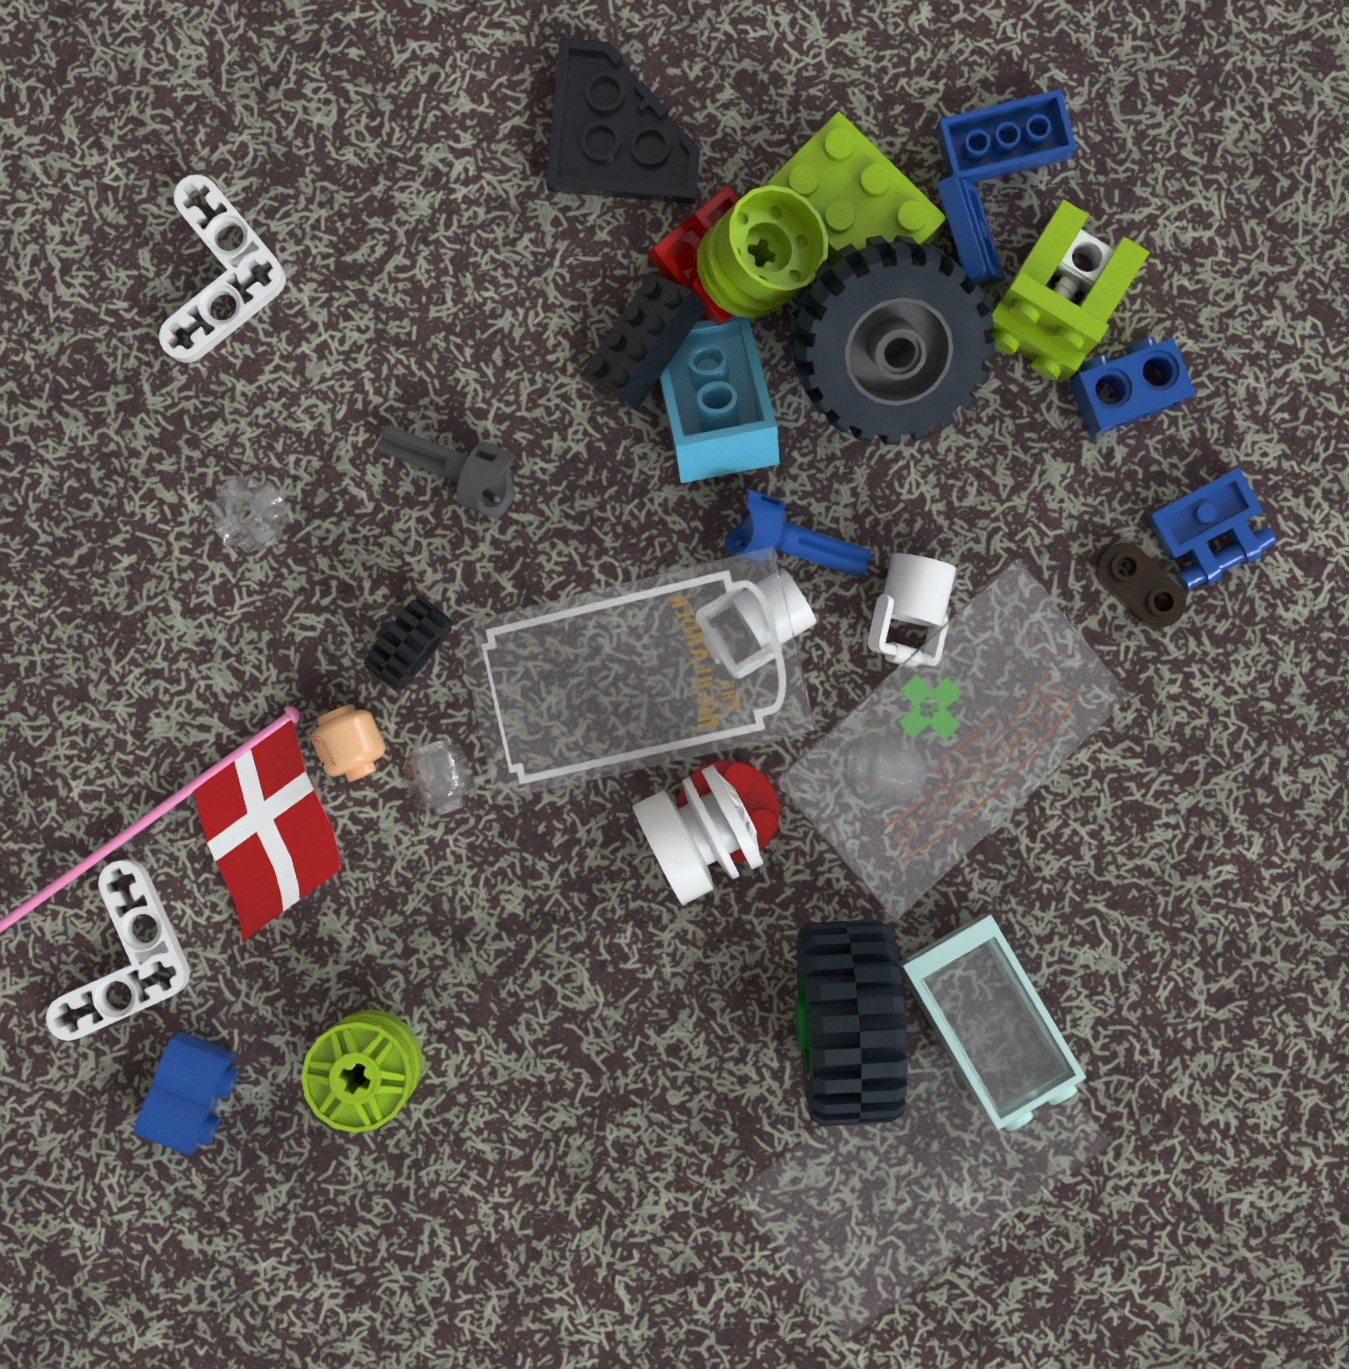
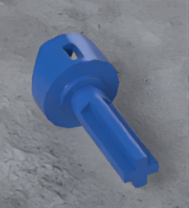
[724,488,871,578]

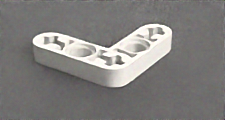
[159,175,286,363]
[46,859,190,1041]

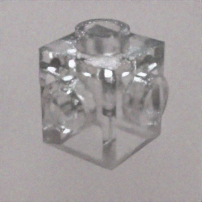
[208,475,291,552]

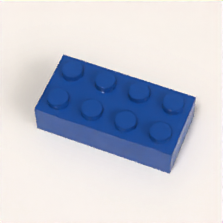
[935,89,1077,183]

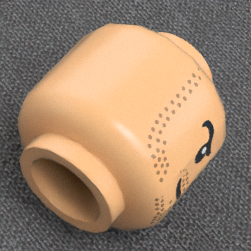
[311,704,385,782]

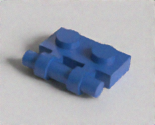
[1146,467,1276,591]

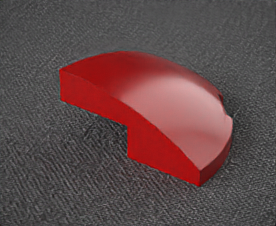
[645,185,738,326]

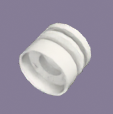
[632,765,764,905]

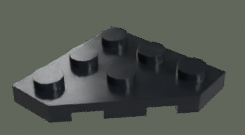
[546,38,700,204]

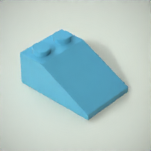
[659,315,780,483]

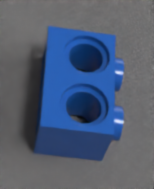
[1069,337,1195,438]

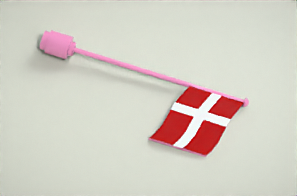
[0,706,341,942]

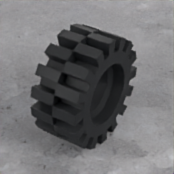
[364,596,454,693]

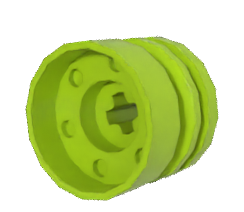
[697,185,828,319]
[301,1009,423,1133]

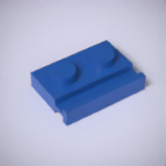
[936,174,1005,286]

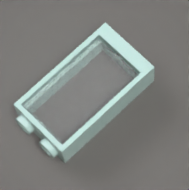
[898,914,1086,1131]

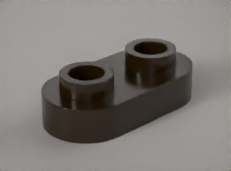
[1096,543,1186,628]

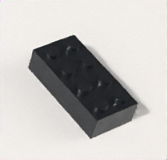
[580,273,707,411]

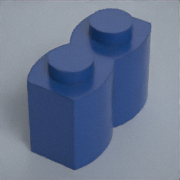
[133,1031,239,1156]

